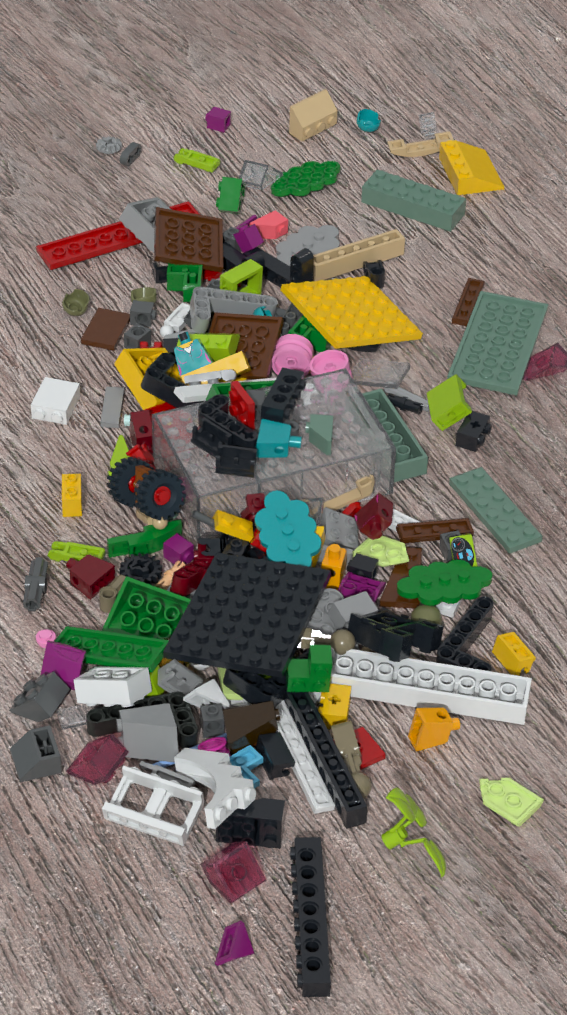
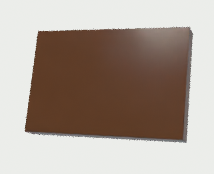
[81,307,130,351]

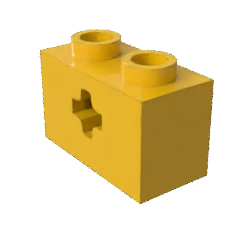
[62,474,82,517]
[318,684,351,729]

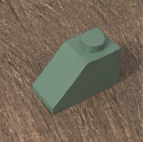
[305,414,333,455]

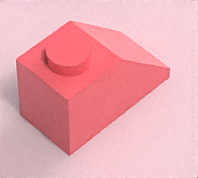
[250,210,288,239]

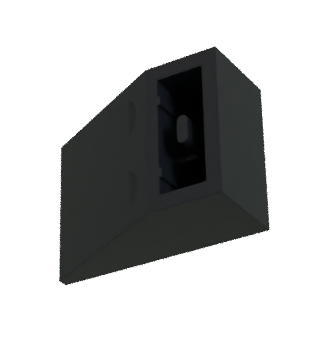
[216,798,285,849]

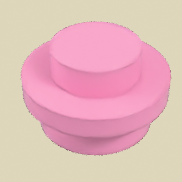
[36,629,56,648]

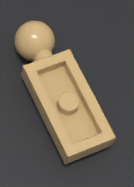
[136,509,168,530]

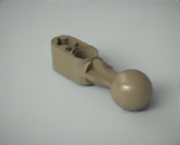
[297,627,356,655]
[331,720,372,799]

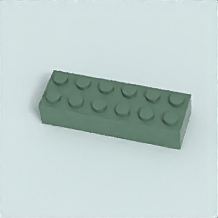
[361,170,466,232]
[347,388,428,483]

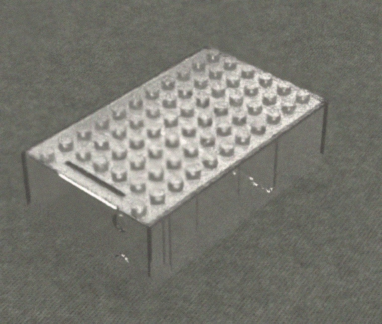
[152,368,396,543]

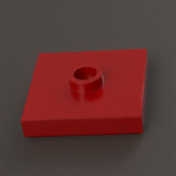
[333,726,386,770]

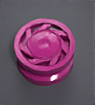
[198,737,231,757]

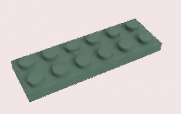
[449,467,543,554]

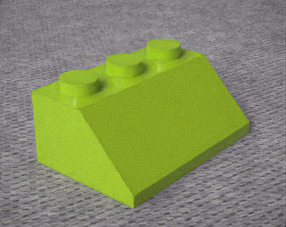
[176,333,240,362]

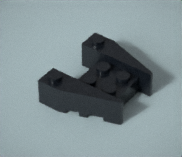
[348,608,444,662]

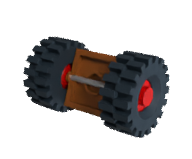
[107,457,186,521]

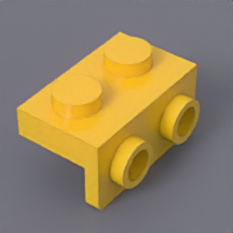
[212,509,253,542]

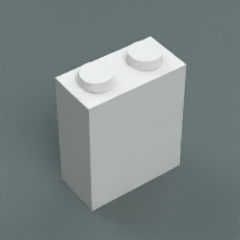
[31,377,80,425]

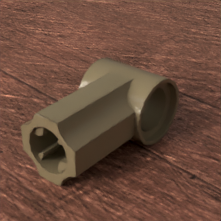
[99,575,126,613]

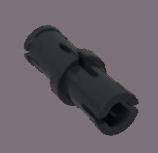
[387,393,423,415]

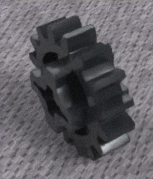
[119,553,162,585]

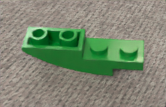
[107,520,182,558]

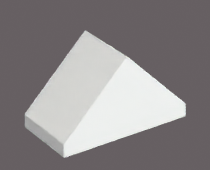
[183,679,230,711]

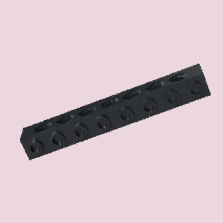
[285,690,367,829]
[290,837,331,997]

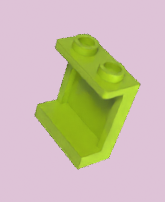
[427,374,472,431]

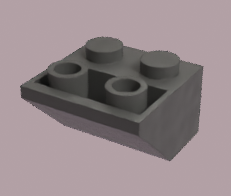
[9,672,70,722]
[10,725,62,782]

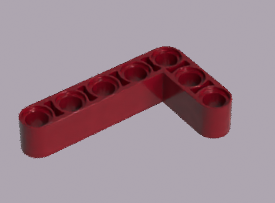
[170,560,210,597]

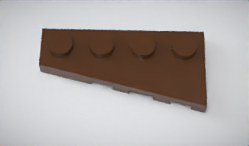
[379,547,422,609]

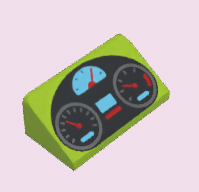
[449,534,477,567]

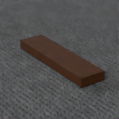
[451,278,485,327]
[396,518,474,543]

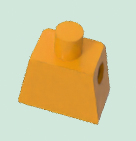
[321,544,347,590]
[408,708,460,751]

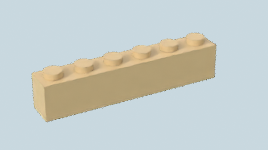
[313,229,405,281]

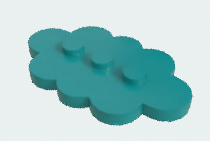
[255,490,321,567]

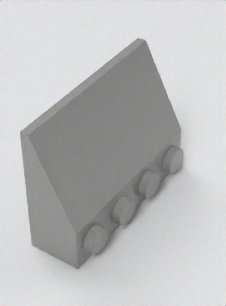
[119,197,170,263]

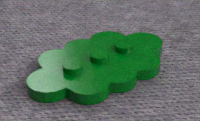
[271,161,341,196]
[397,560,493,606]

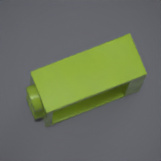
[220,259,263,295]

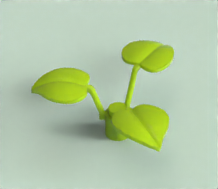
[381,788,446,878]

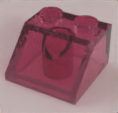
[66,734,128,785]
[200,841,266,903]

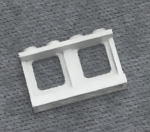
[102,765,205,846]

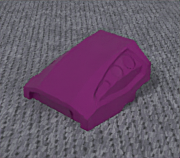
[337,572,386,604]
[41,640,87,690]

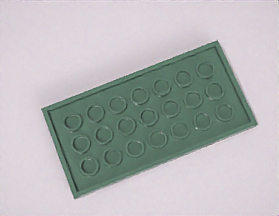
[447,291,548,395]

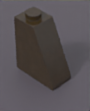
[223,701,281,755]

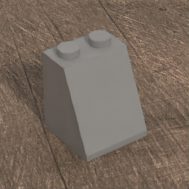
[116,703,178,762]

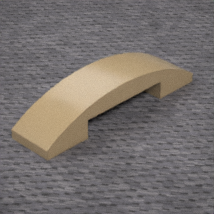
[387,131,454,157]

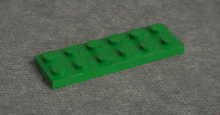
[54,626,169,673]

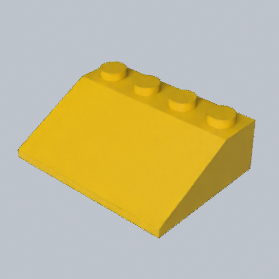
[439,140,504,195]
[114,348,182,410]

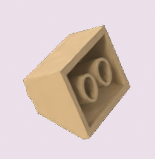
[289,89,338,141]

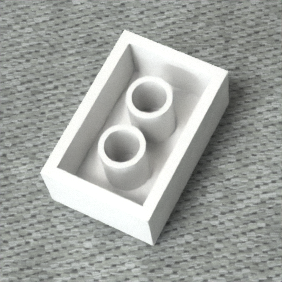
[73,667,152,707]

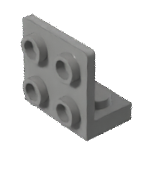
[313,507,358,551]

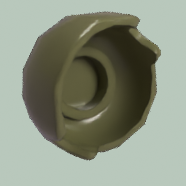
[131,287,157,304]
[62,289,90,316]
[411,604,442,625]

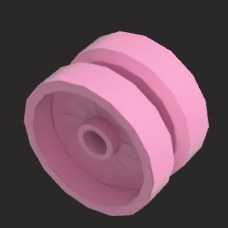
[272,334,314,377]
[309,350,353,395]

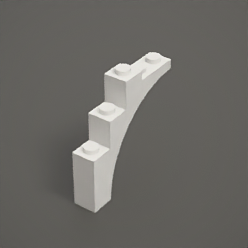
[174,748,256,829]

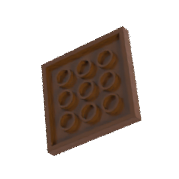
[154,207,223,272]
[209,312,284,380]

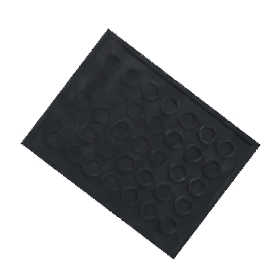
[163,553,331,678]

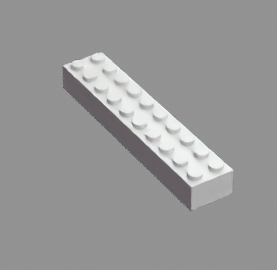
[330,647,532,725]

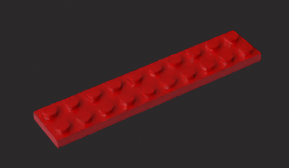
[36,201,200,270]

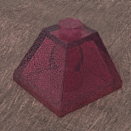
[523,342,567,381]

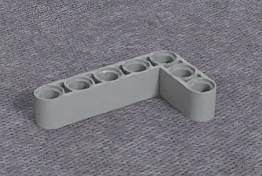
[190,287,278,333]

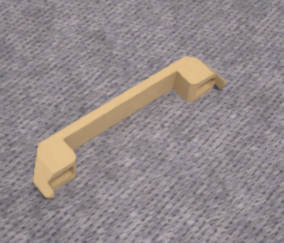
[309,475,375,518]

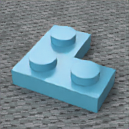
[229,745,263,789]

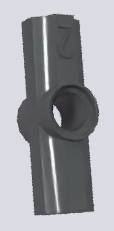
[23,557,48,611]

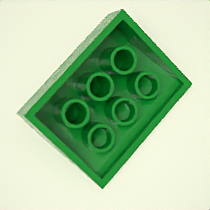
[102,576,191,640]

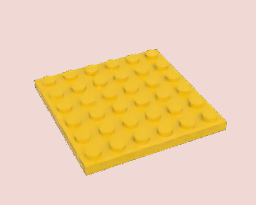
[280,276,423,349]

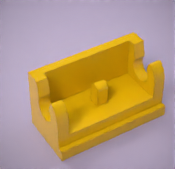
[492,632,536,676]

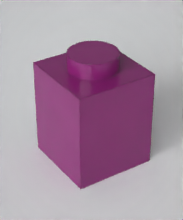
[205,107,231,133]
[233,224,264,253]
[163,533,194,566]

